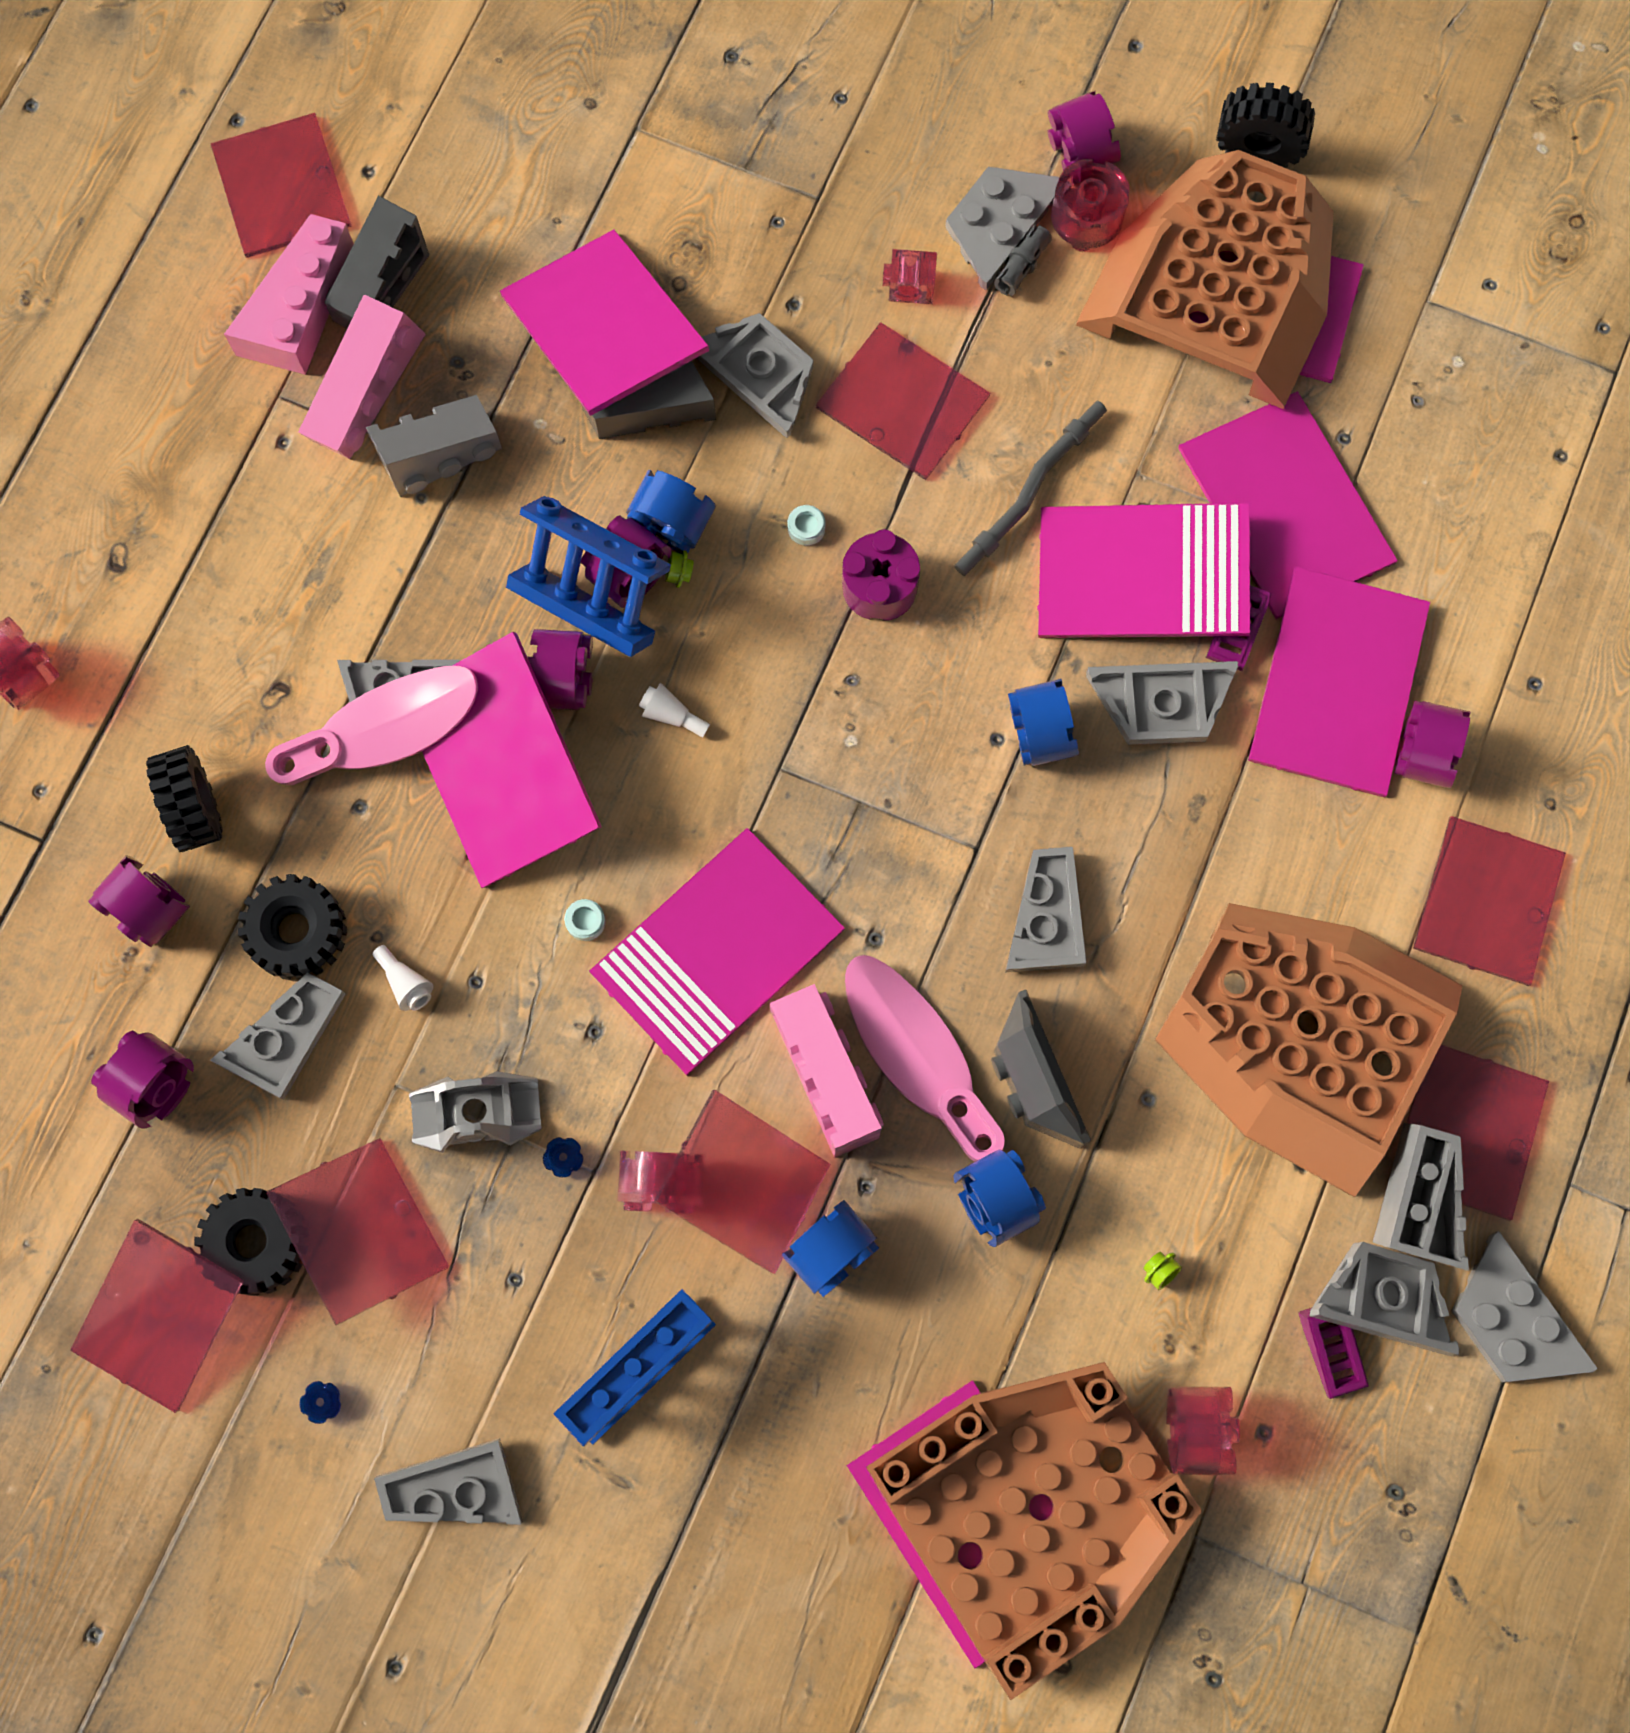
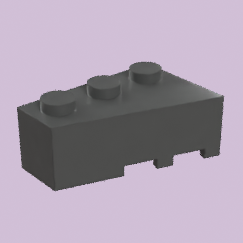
[324,195,429,329]
[581,361,716,439]

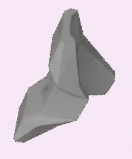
[409,1071,542,1153]

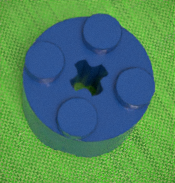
[626,470,716,554]
[1008,679,1079,766]
[953,1149,1046,1247]
[781,1200,879,1297]

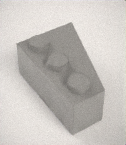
[366,395,502,497]
[1373,1123,1469,1271]

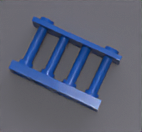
[506,496,671,657]
[553,1289,716,1446]

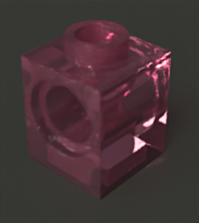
[882,249,937,304]

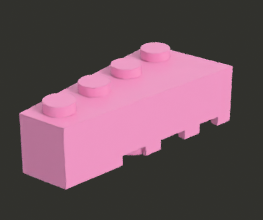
[224,214,354,375]
[298,294,425,459]
[770,984,884,1158]

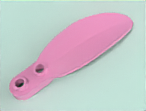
[265,666,478,785]
[845,955,1005,1162]

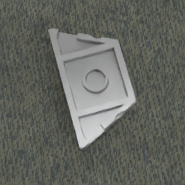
[945,167,1067,290]
[696,313,814,438]
[1086,661,1238,745]
[1451,1231,1598,1382]
[1310,1242,1459,1356]

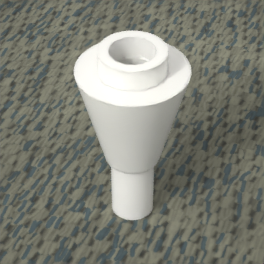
[639,683,710,738]
[372,945,433,1011]

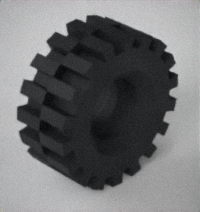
[1216,82,1315,168]
[146,745,223,852]
[238,874,347,980]
[194,1188,309,1296]

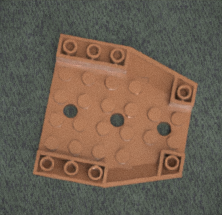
[1076,150,1334,409]
[1155,903,1463,1197]
[866,1362,1202,1700]

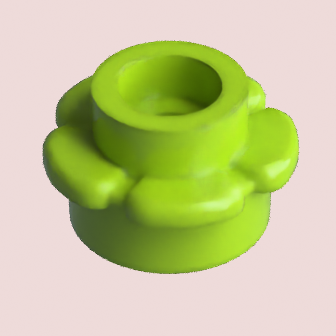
[665,550,694,588]
[1143,1252,1182,1290]

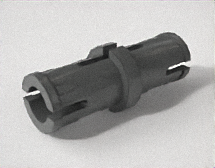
[994,225,1052,296]

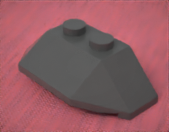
[991,989,1092,1148]

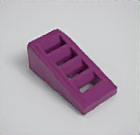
[1206,585,1272,671]
[1298,1308,1369,1399]

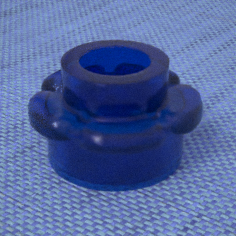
[543,1137,584,1178]
[299,1381,341,1424]

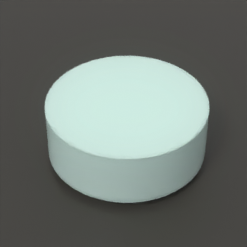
[787,505,825,546]
[564,899,606,941]

